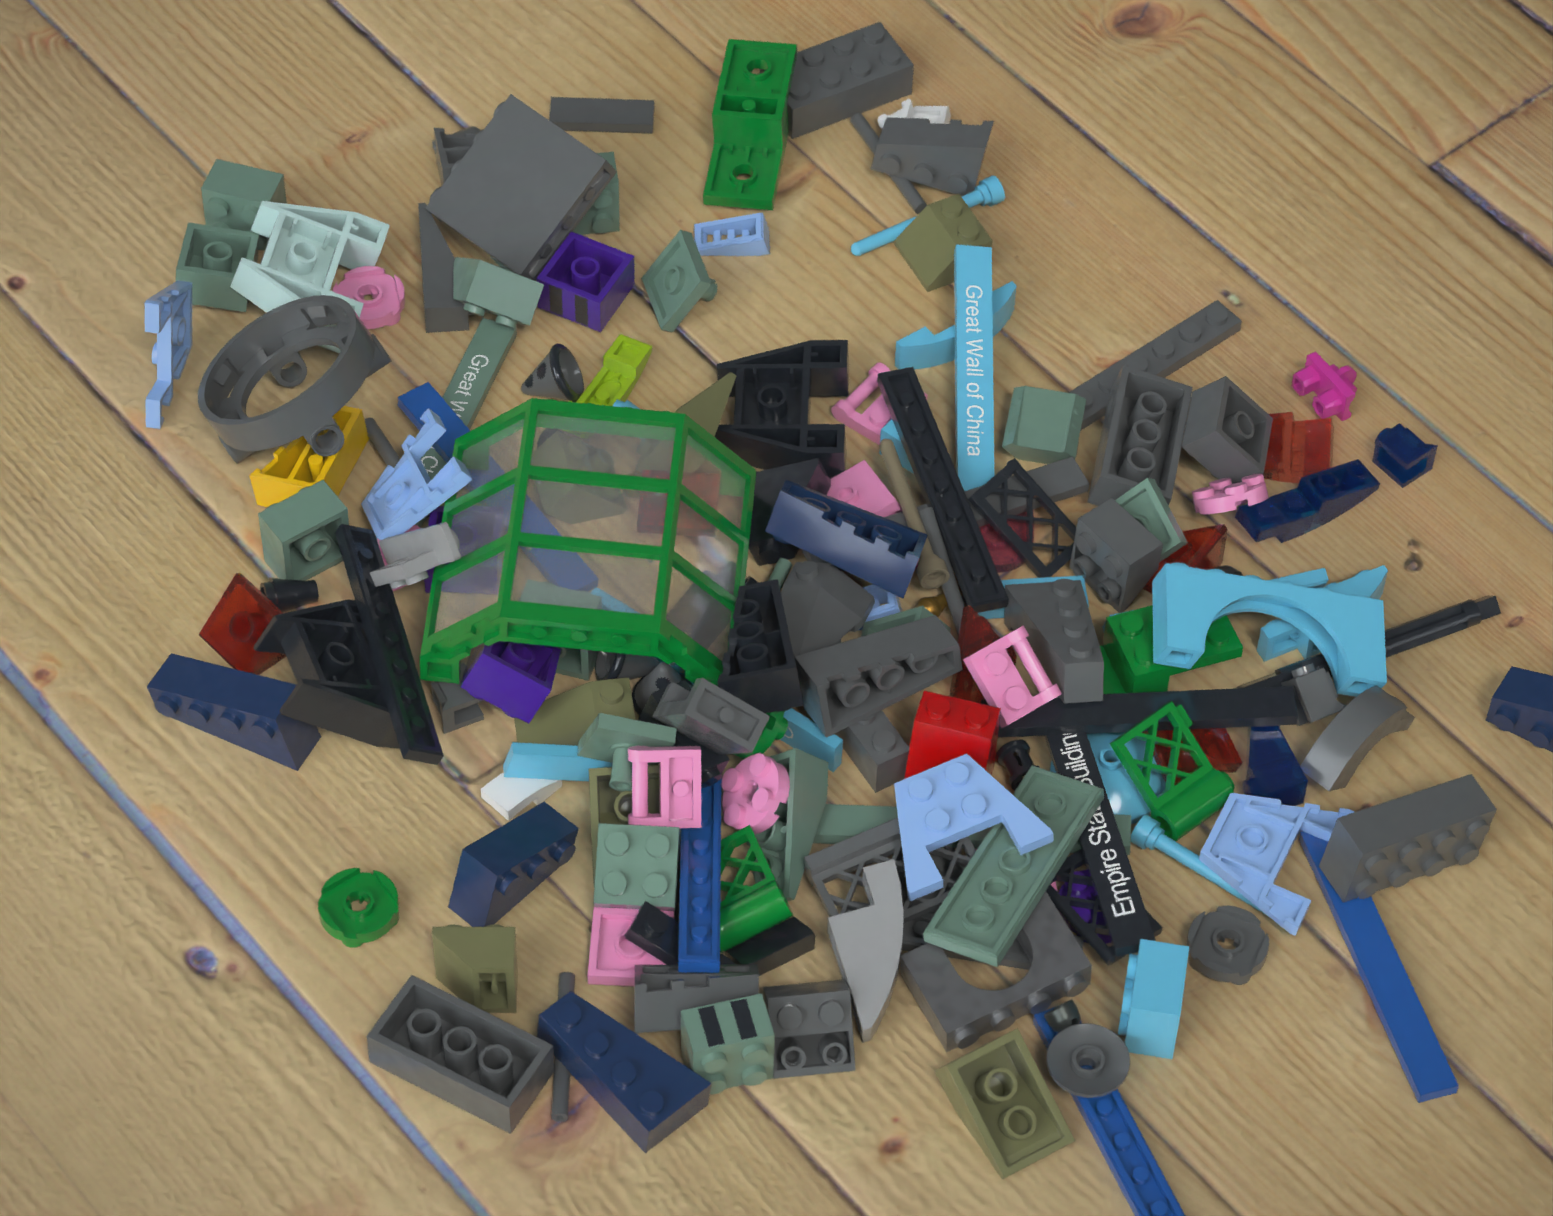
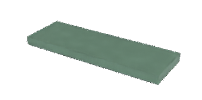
[923,765,1104,967]

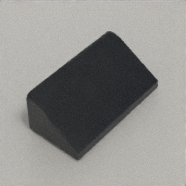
[725,917,815,976]

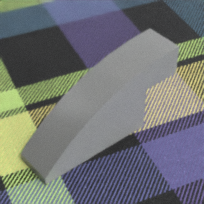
[827,859,904,1043]

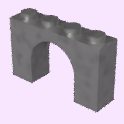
[900,891,1092,1052]

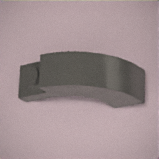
[1299,686,1415,791]

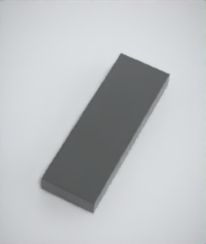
[549,97,655,134]

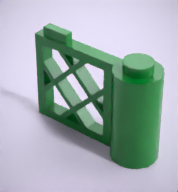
[1109,701,1235,841]
[678,825,794,953]

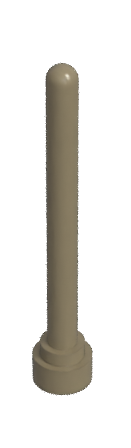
[879,439,950,589]

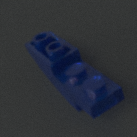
[1235,459,1380,543]

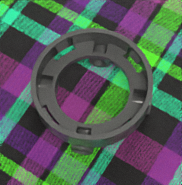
[198,295,392,464]

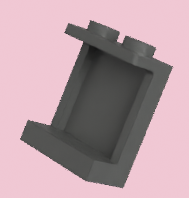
[652,678,770,755]

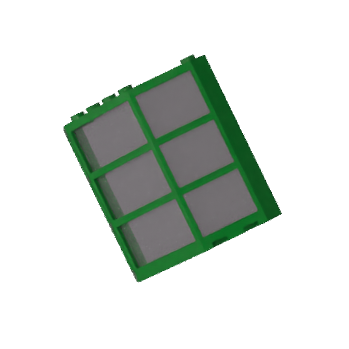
[420,398,756,686]

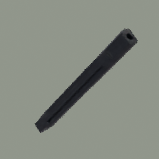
[1237,595,1501,688]

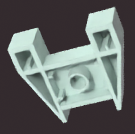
[230,201,390,354]

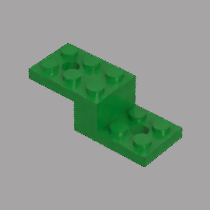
[703,39,797,210]
[1038,605,1243,694]

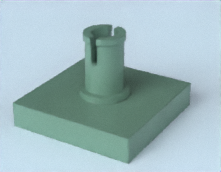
[642,230,718,332]
[1115,478,1188,562]
[577,713,677,791]

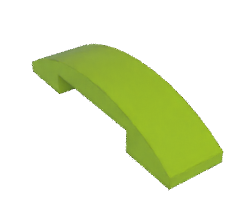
[563,334,652,441]

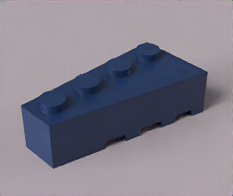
[147,653,321,771]

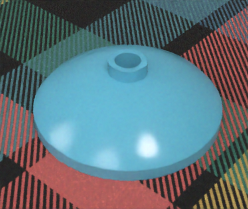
[1050,732,1167,824]

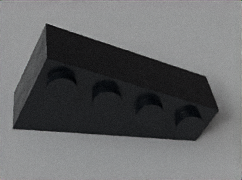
[717,579,804,713]

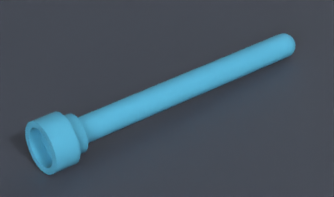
[851,175,1005,256]
[1131,814,1301,927]

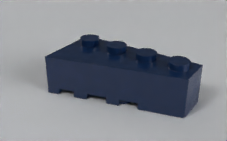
[765,480,928,599]
[537,991,712,1154]

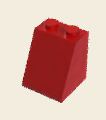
[904,690,1001,779]

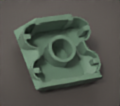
[1002,386,1086,464]

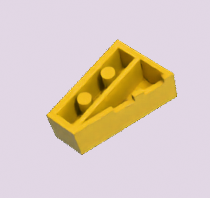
[249,406,369,507]

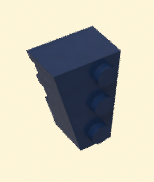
[1486,666,1553,752]
[448,801,579,927]

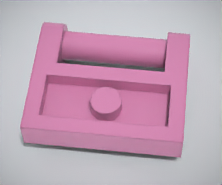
[831,363,928,445]
[963,625,1062,728]
[628,746,701,828]

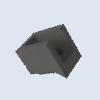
[431,663,484,734]
[1281,663,1346,726]

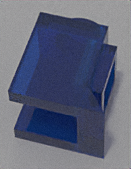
[1372,423,1438,488]

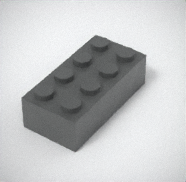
[760,22,914,139]
[1087,365,1193,506]
[1319,774,1497,903]
[367,975,554,1134]

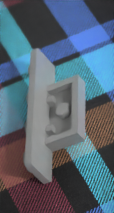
[370,522,461,589]

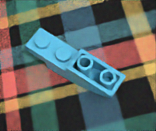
[1257,565,1388,662]

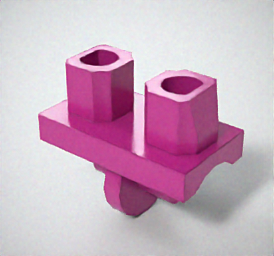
[1292,351,1357,421]

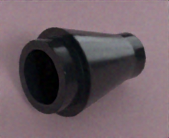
[260,578,319,615]

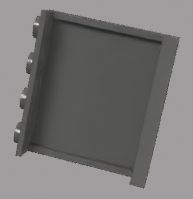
[426,94,617,281]

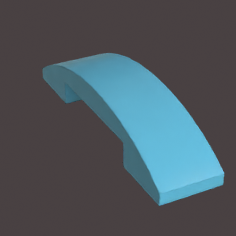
[895,281,1017,369]

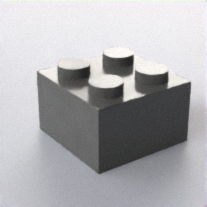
[1182,376,1273,484]

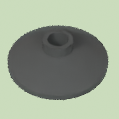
[1047,1023,1130,1098]

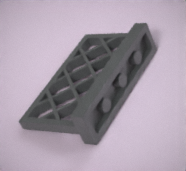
[804,817,976,924]

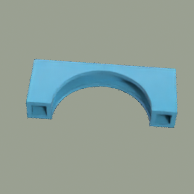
[1152,563,1387,697]

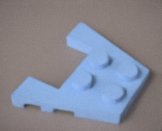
[145,280,192,429]
[361,408,472,540]
[894,754,1054,901]
[1199,793,1354,936]

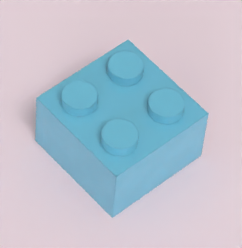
[1118,939,1190,1059]

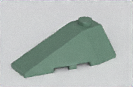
[746,748,829,902]

